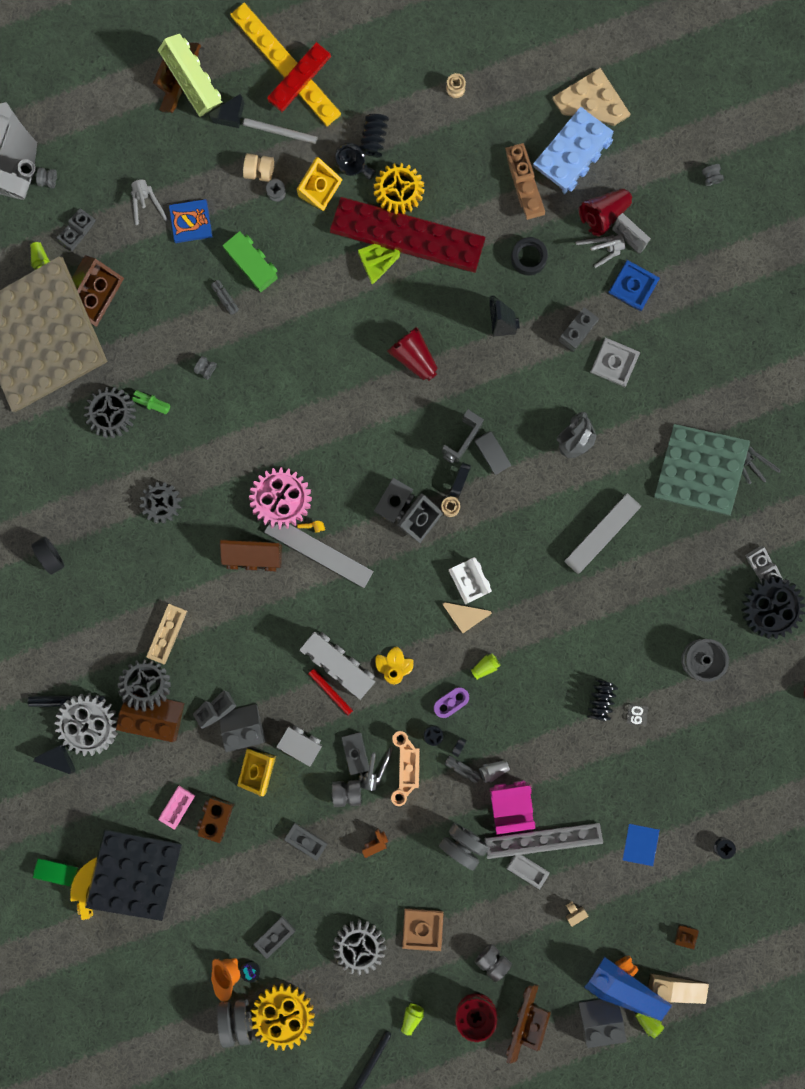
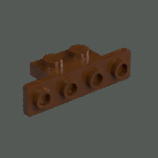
[153,43,201,113]
[506,984,551,1064]

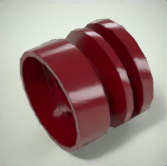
[455,993,497,1042]

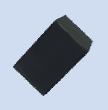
[209,94,244,128]
[34,745,75,774]

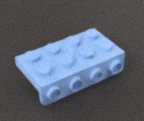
[533,107,613,194]

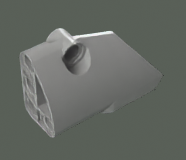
[0,102,37,200]

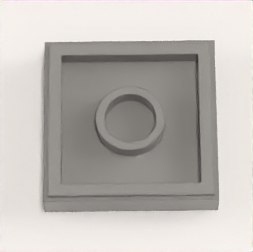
[613,213,651,253]
[590,337,640,387]

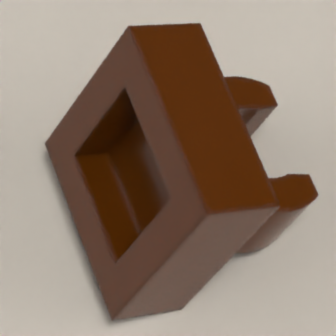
[674,924,699,950]

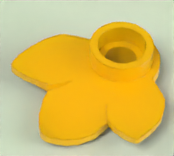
[375,646,413,685]

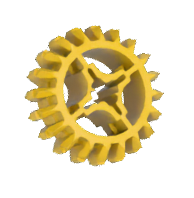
[374,163,424,214]

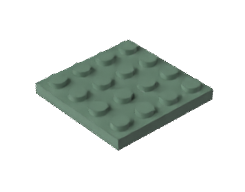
[654,424,750,516]

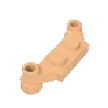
[391,731,419,806]

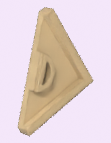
[442,603,492,634]

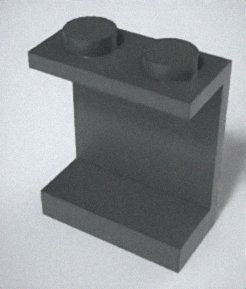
[442,410,484,463]

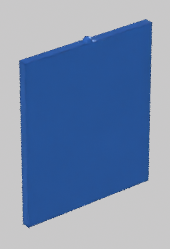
[623,824,660,866]

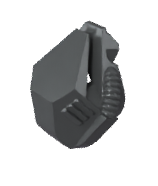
[557,412,597,458]

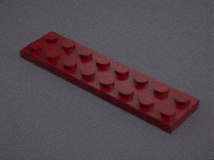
[330,197,486,273]

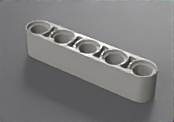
[564,493,641,574]

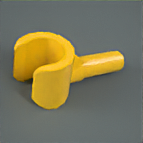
[297,521,325,533]

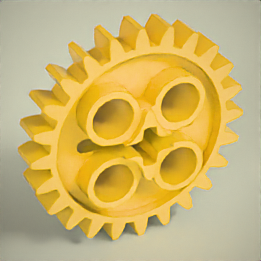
[251,983,315,1051]

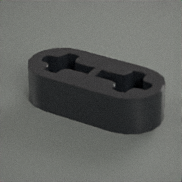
[449,462,471,499]

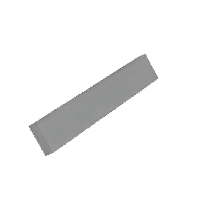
[265,523,374,588]
[484,823,603,859]

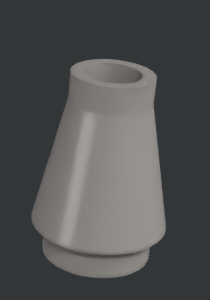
[479,760,510,783]

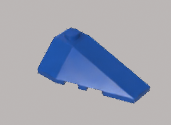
[584,957,672,1021]

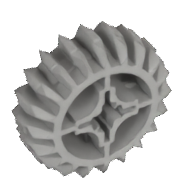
[333,920,386,975]

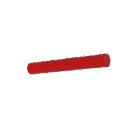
[308,669,353,716]

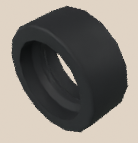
[511,237,548,276]
[31,537,65,575]

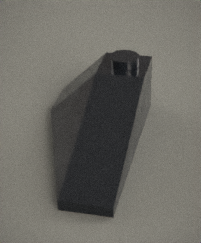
[489,295,520,337]

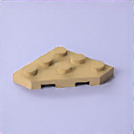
[552,68,630,126]

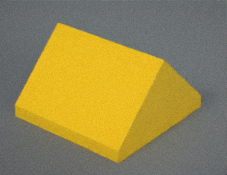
[297,157,343,211]
[237,749,276,796]

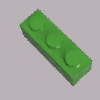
[222,231,278,293]

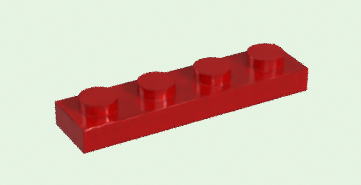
[267,42,331,112]

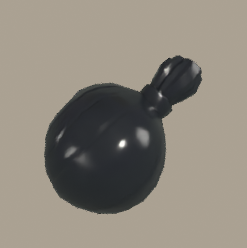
[334,143,376,180]

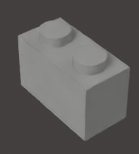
[277,725,323,767]

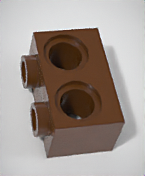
[196,797,234,843]

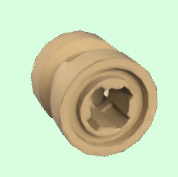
[447,73,466,98]
[441,497,460,517]

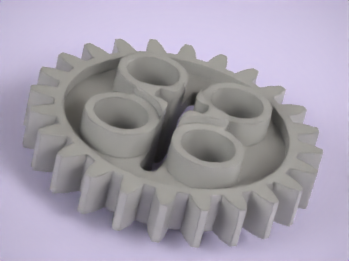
[55,694,118,756]

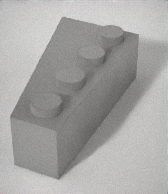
[300,632,376,700]

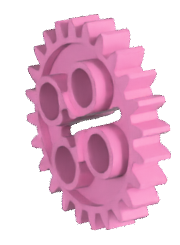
[249,468,312,530]

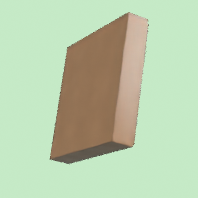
[402,908,444,951]

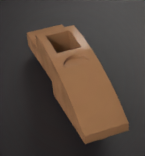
[505,143,545,220]

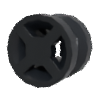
[424,726,443,746]
[714,838,736,859]

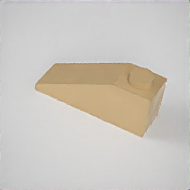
[648,974,709,1004]

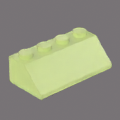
[158,34,222,117]

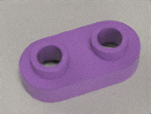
[434,687,469,718]

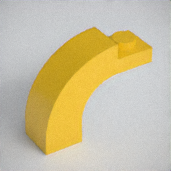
[70,857,97,920]

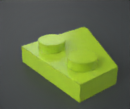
[358,244,400,284]

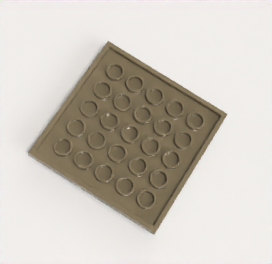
[0,257,108,412]

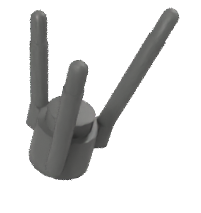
[742,447,781,484]
[359,747,393,790]

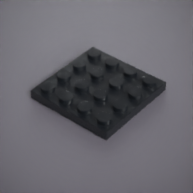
[85,829,182,921]

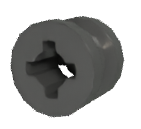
[702,164,724,186]
[36,167,57,188]
[266,179,286,202]
[194,356,217,380]

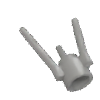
[131,180,168,225]
[576,235,625,268]

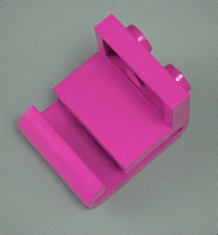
[490,781,535,834]

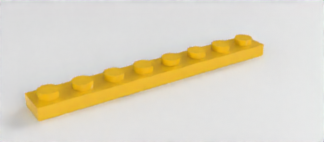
[230,2,341,126]

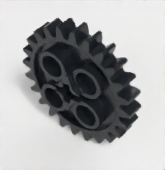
[741,576,805,639]

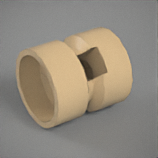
[243,153,274,182]

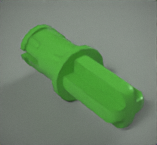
[132,390,170,414]

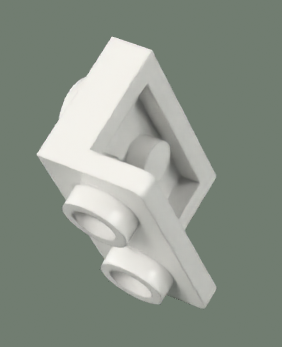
[449,557,491,604]

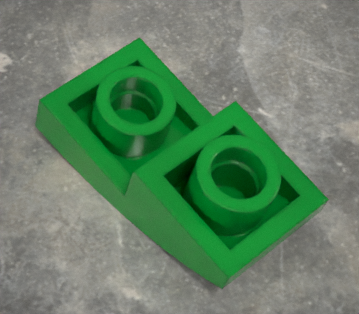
[32,858,78,887]

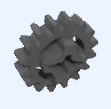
[140,482,182,524]

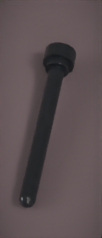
[353,1031,391,1089]

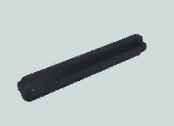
[28,696,105,707]

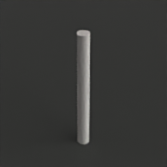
[243,118,318,144]

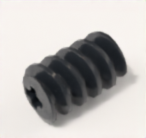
[360,114,389,158]
[586,679,618,721]

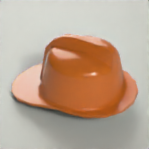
[211,958,240,1002]

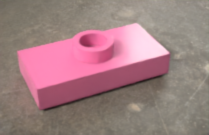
[158,785,196,830]

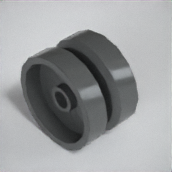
[681,639,729,682]
[439,822,489,871]
[217,999,253,1048]

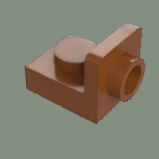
[362,828,388,858]

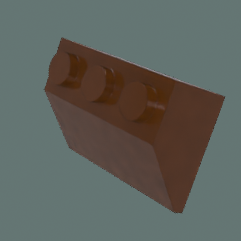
[72,255,124,327]
[220,540,282,572]
[116,693,185,742]

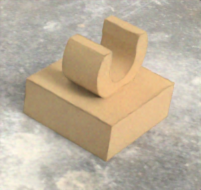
[566,901,588,926]

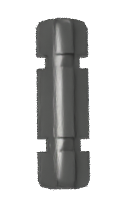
[211,280,239,315]
[445,756,481,783]

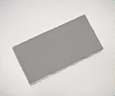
[507,855,550,890]

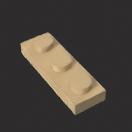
[147,604,187,664]

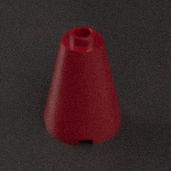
[579,189,632,236]
[387,327,438,381]

